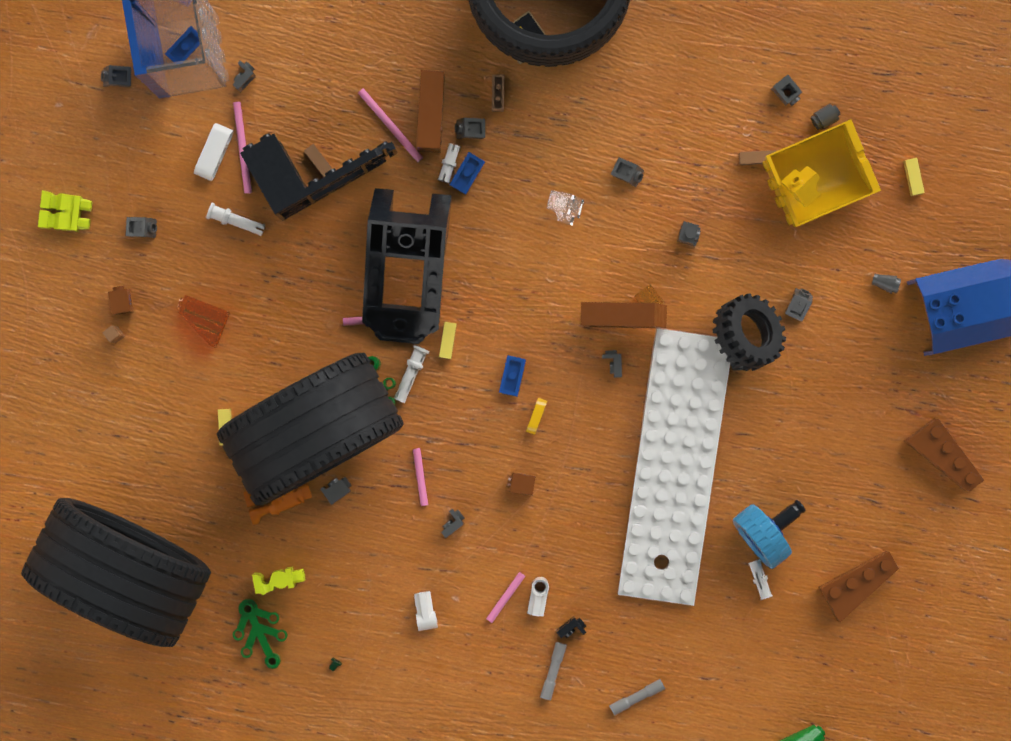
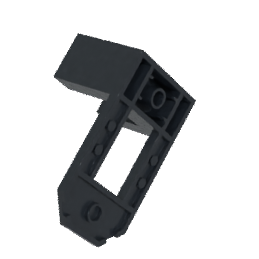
[240,133,397,221]
[362,188,452,344]

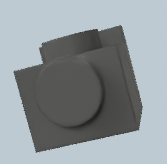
[771,75,802,106]
[677,221,701,246]
[321,477,352,505]

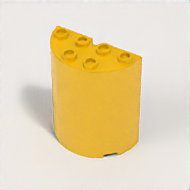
[762,119,881,227]

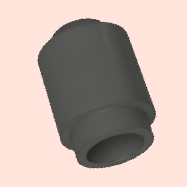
[811,104,841,130]

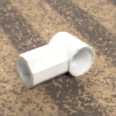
[527,577,549,617]
[414,591,438,631]

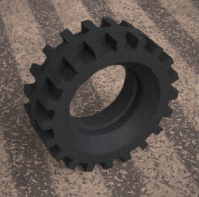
[712,294,786,371]

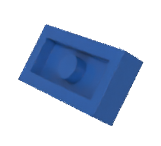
[165,26,205,67]
[449,152,485,195]
[499,355,526,397]

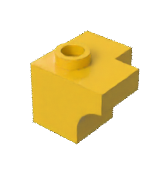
[781,166,820,207]

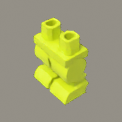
[38,190,93,232]
[252,566,306,595]

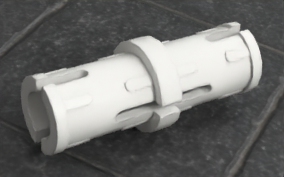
[438,143,460,183]
[748,559,773,600]

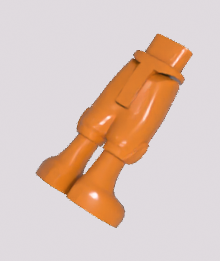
[243,483,312,526]

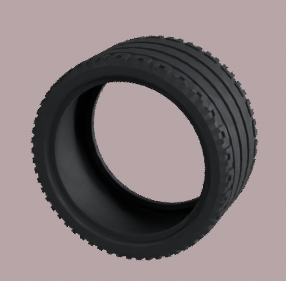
[468,0,630,67]
[217,353,404,506]
[21,498,211,647]

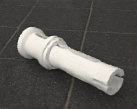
[206,202,265,236]
[394,345,430,403]

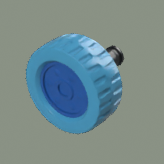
[733,500,806,569]

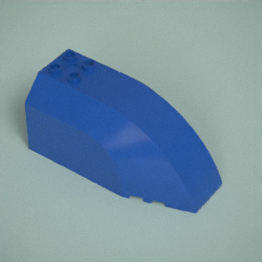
[907,259,1011,356]

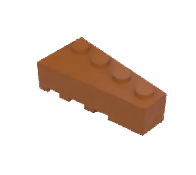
[904,418,984,492]
[819,551,899,622]

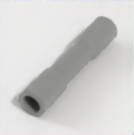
[540,642,567,701]
[609,679,665,716]

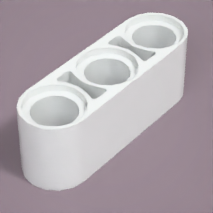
[194,123,234,181]

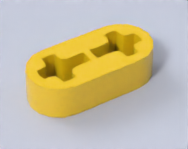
[526,398,547,435]

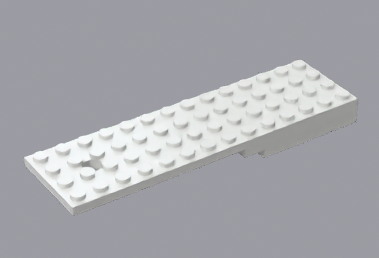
[618,328,730,606]

